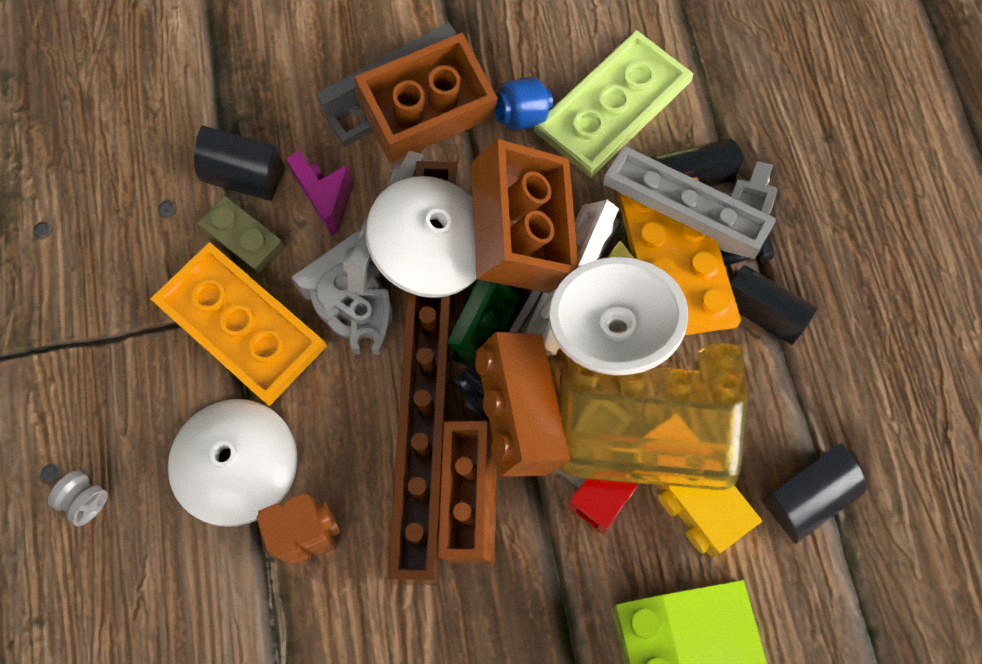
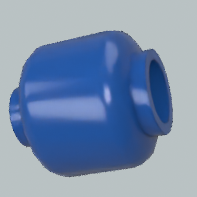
[495,77,553,131]

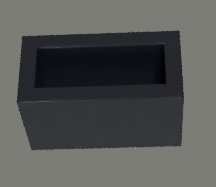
[194,125,285,201]
[651,138,744,187]
[730,265,817,345]
[762,443,866,545]

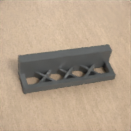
[316,22,457,147]

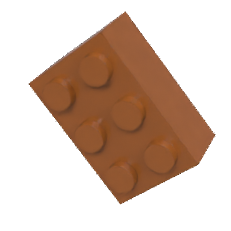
[355,32,498,163]
[471,139,578,293]

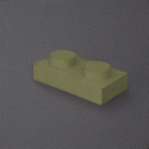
[197,196,285,275]

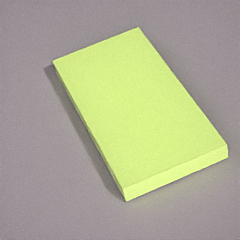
[534,30,694,178]

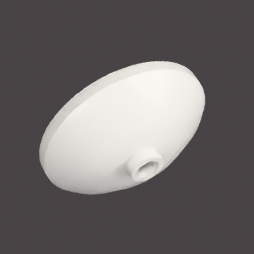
[365,176,476,297]
[550,257,688,375]
[168,399,297,527]

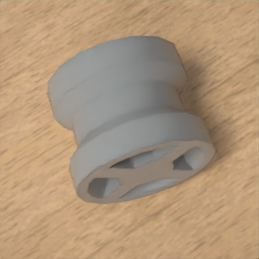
[48,470,108,527]

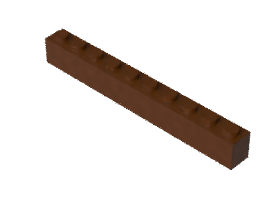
[388,161,460,586]

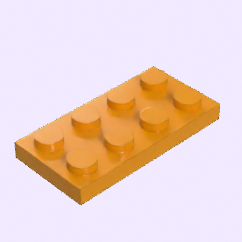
[617,177,741,335]
[150,242,327,406]

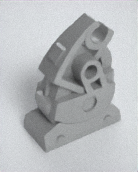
[291,230,393,355]

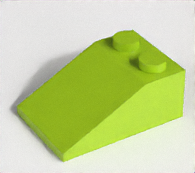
[611,580,767,664]

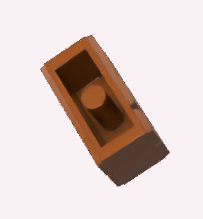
[256,493,342,566]

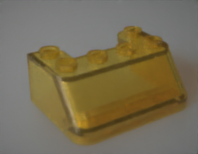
[559,343,748,490]

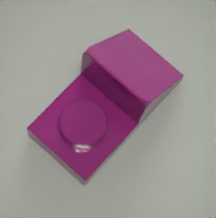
[286,151,353,236]

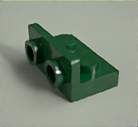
[447,280,521,365]

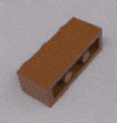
[475,332,570,477]
[438,421,497,564]

